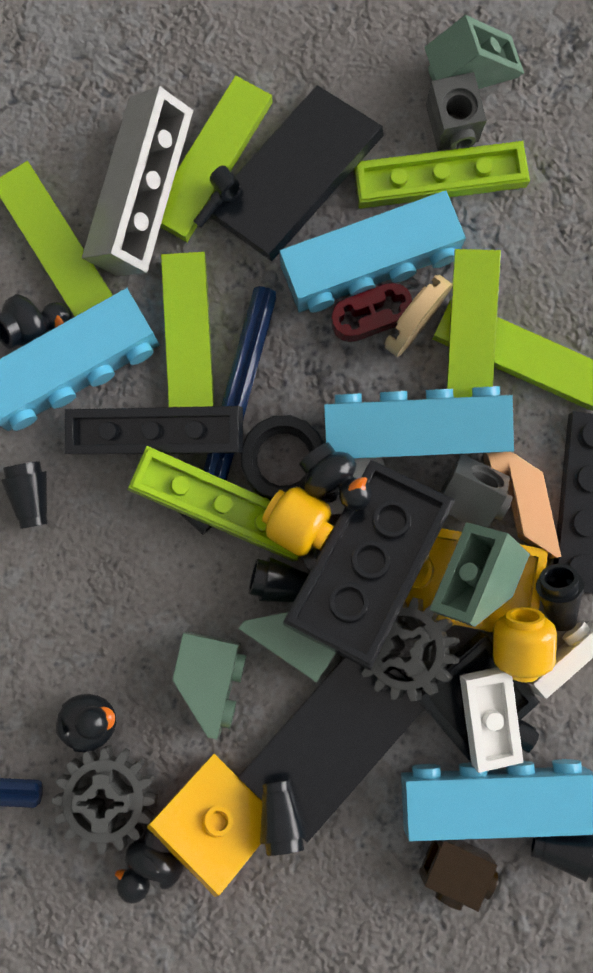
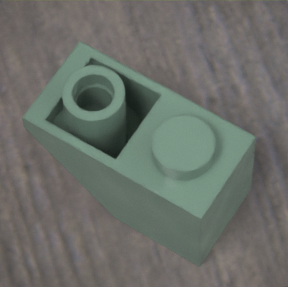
[172,631,247,740]

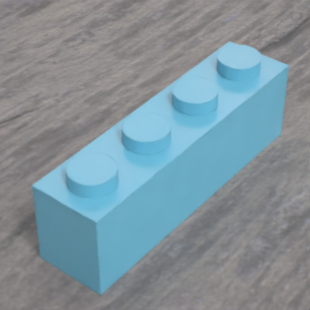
[280,190,466,313]
[0,288,160,431]
[324,386,514,459]
[401,759,593,841]

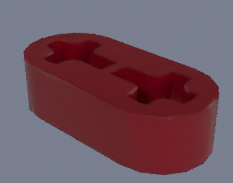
[331,283,412,342]

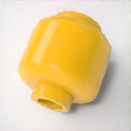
[262,487,335,557]
[493,607,557,683]

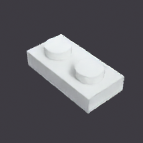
[525,621,593,699]
[459,667,524,773]

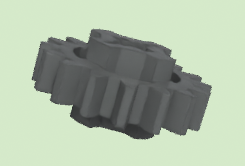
[361,597,460,701]
[52,745,158,855]

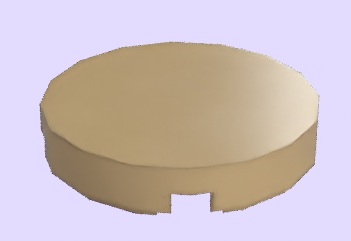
[384,275,453,357]

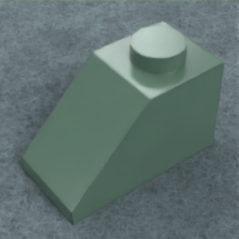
[424,15,524,89]
[429,522,530,627]
[239,612,336,682]

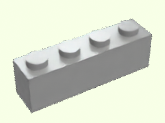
[82,86,193,276]

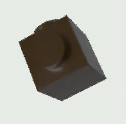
[419,840,498,912]

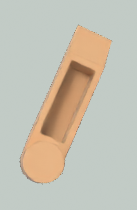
[484,452,561,559]

